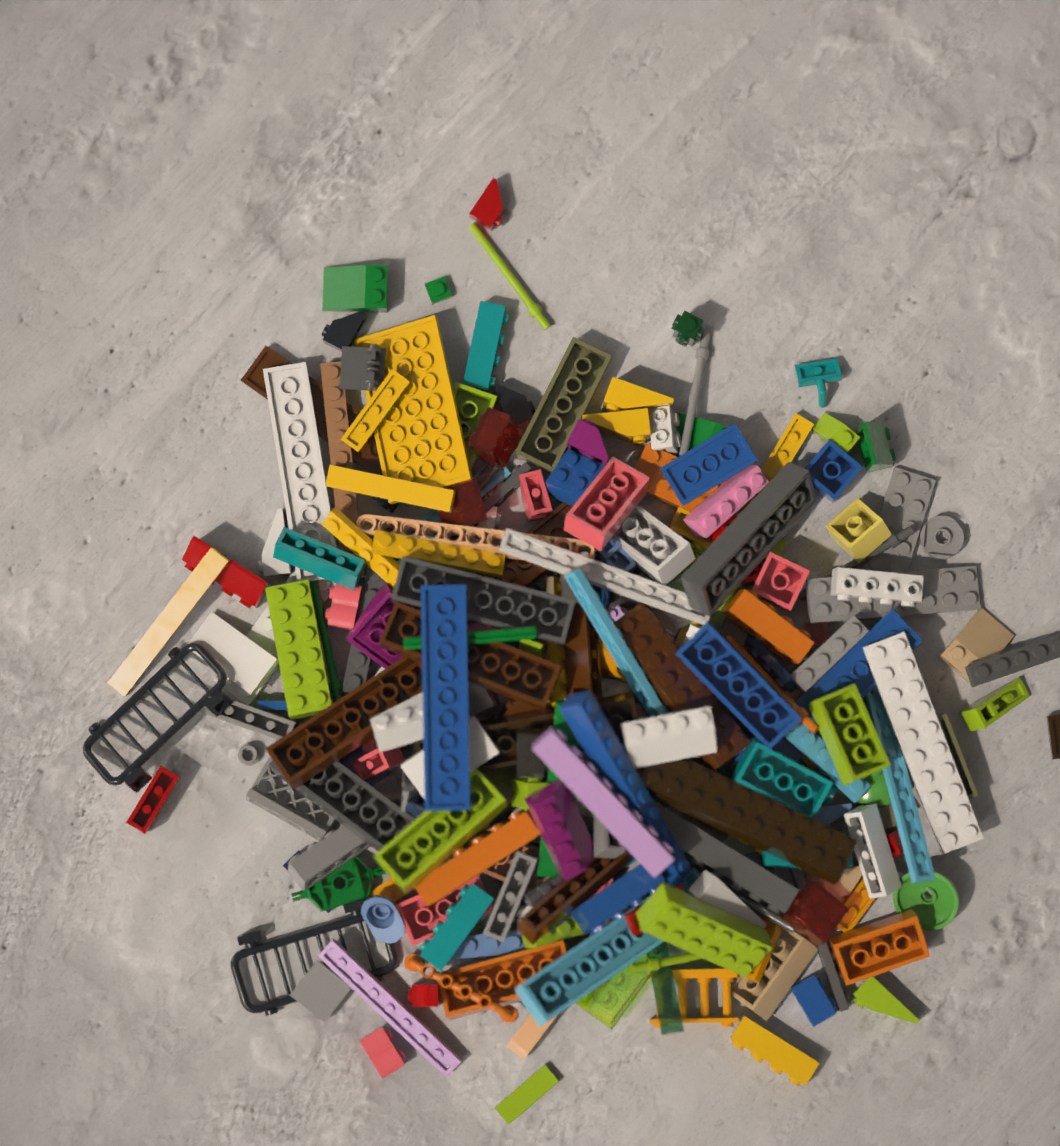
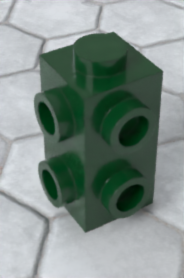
[671,310,705,347]

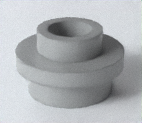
[238,744,260,766]

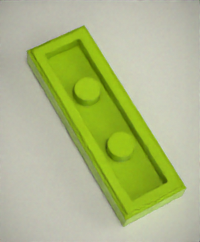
[494,1064,559,1125]

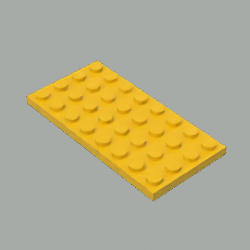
[354,315,473,504]

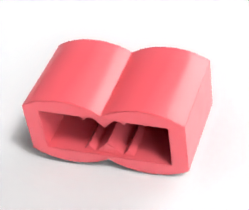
[325,583,363,630]
[359,1026,406,1079]

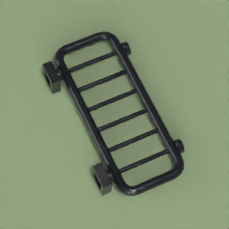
[83,643,233,793]
[230,899,398,1016]

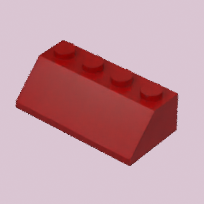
[182,536,271,609]

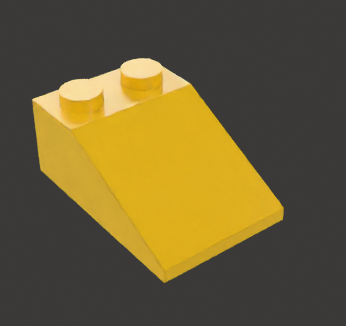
[603,377,674,412]
[582,408,651,445]

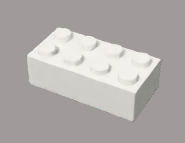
[614,505,695,585]

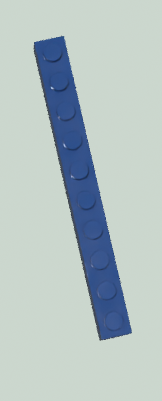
[559,691,692,885]

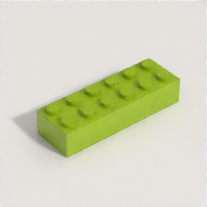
[265,579,333,720]
[374,768,507,894]
[636,883,773,977]

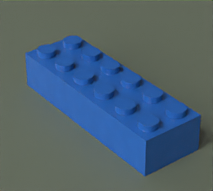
[675,621,802,750]

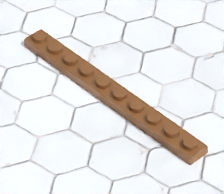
[320,361,365,578]

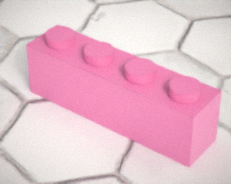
[683,465,769,538]

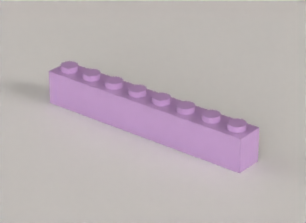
[532,726,674,878]

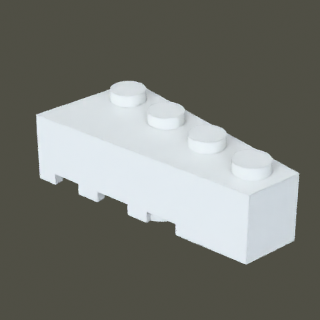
[370,692,424,752]

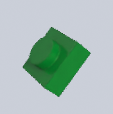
[424,276,452,305]

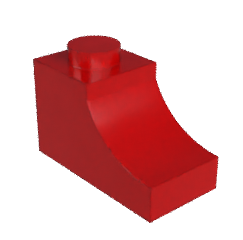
[408,983,440,1007]

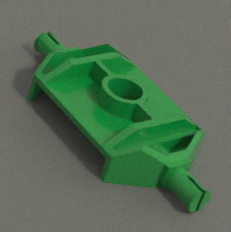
[291,856,386,912]

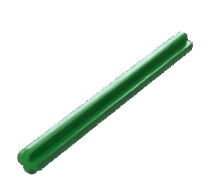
[403,627,537,650]

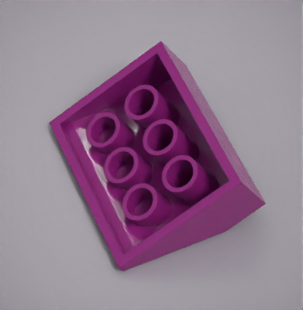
[346,583,416,669]

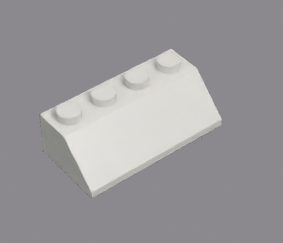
[620,706,717,768]

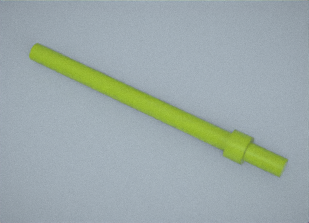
[468,222,551,331]
[630,952,703,973]

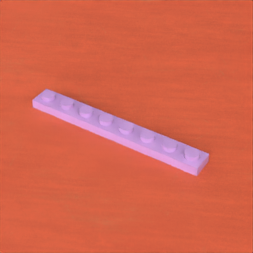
[318,938,462,1077]

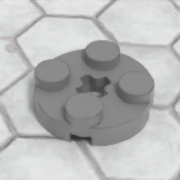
[919,516,964,560]

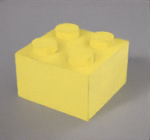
[825,498,892,563]

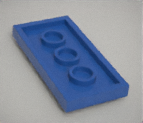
[660,423,758,507]

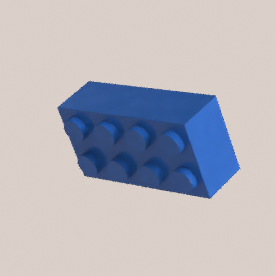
[570,864,665,935]

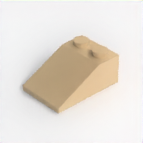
[938,608,1014,685]

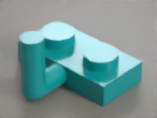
[795,358,842,408]

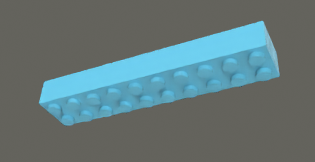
[514,867,700,1027]

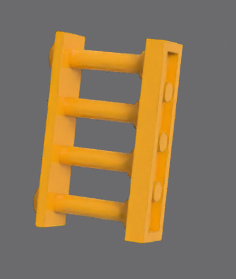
[649,968,739,1028]

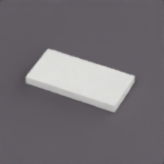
[188,612,279,696]
[400,715,499,800]

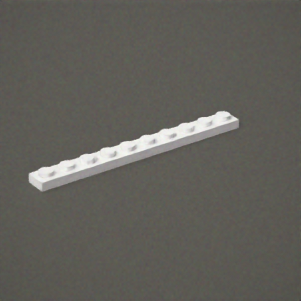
[499,528,710,625]

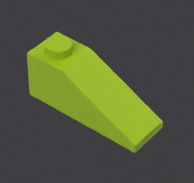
[960,677,1030,731]
[851,977,920,1024]

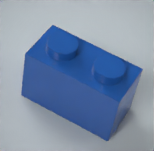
[790,975,837,1027]

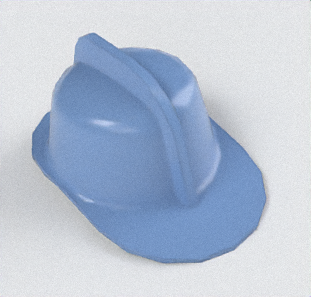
[361,894,405,944]

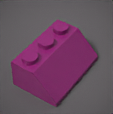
[566,418,608,466]

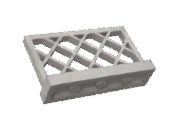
[246,757,335,841]

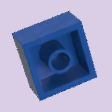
[805,439,863,503]
[546,449,605,506]

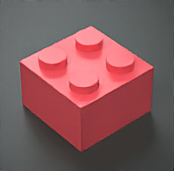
[751,552,810,612]

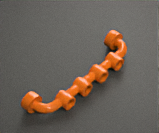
[404,954,519,1023]

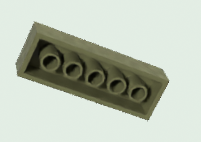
[515,337,612,474]

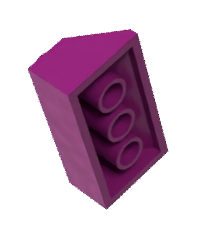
[524,779,594,881]

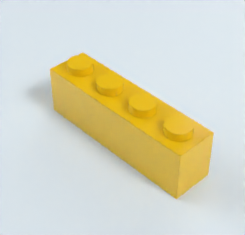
[729,1015,820,1087]

